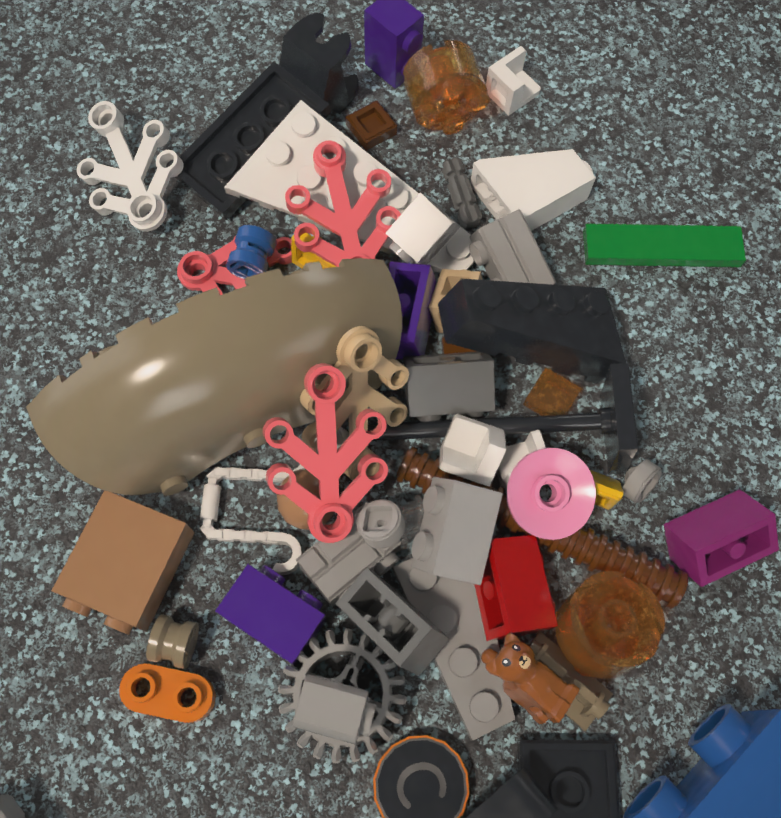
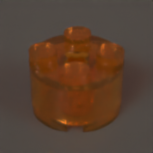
[403,40,490,135]
[555,571,665,679]

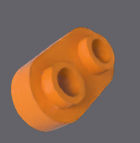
[119,663,216,723]

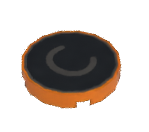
[373,735,469,818]

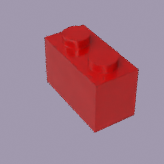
[474,535,558,641]

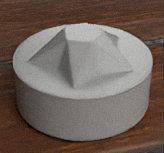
[623,459,662,503]
[356,499,405,548]

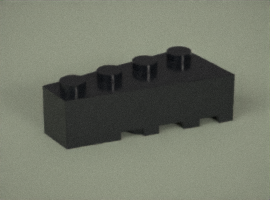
[438,278,626,384]

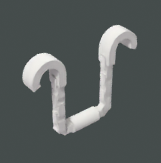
[200,464,304,575]

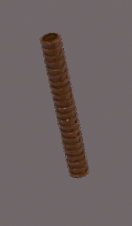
[396,446,688,609]

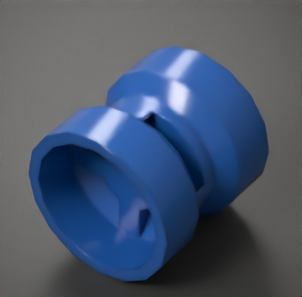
[226,225,277,280]

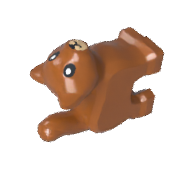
[481,633,580,724]

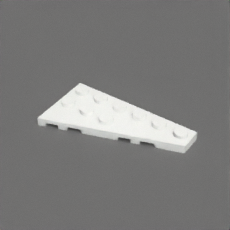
[224,100,475,273]

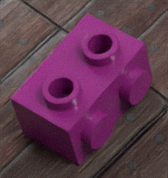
[663,489,779,587]

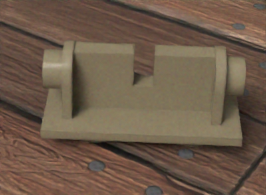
[529,631,613,731]

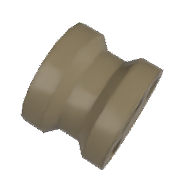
[146,614,199,669]

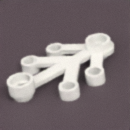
[77,101,183,232]

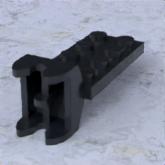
[175,13,359,220]

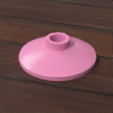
[507,448,596,540]

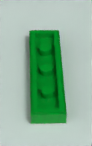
[583,224,746,267]

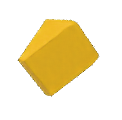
[590,470,624,510]

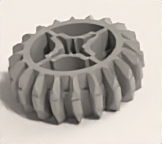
[278,629,407,764]

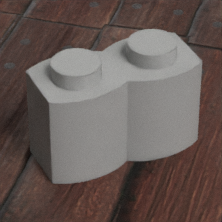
[293,674,376,745]

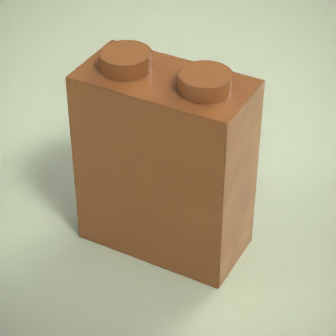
[51,490,195,635]

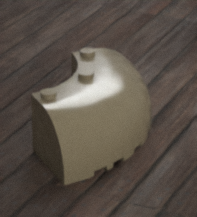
[26,258,402,496]

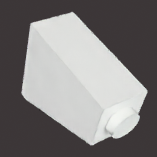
[470,149,596,231]

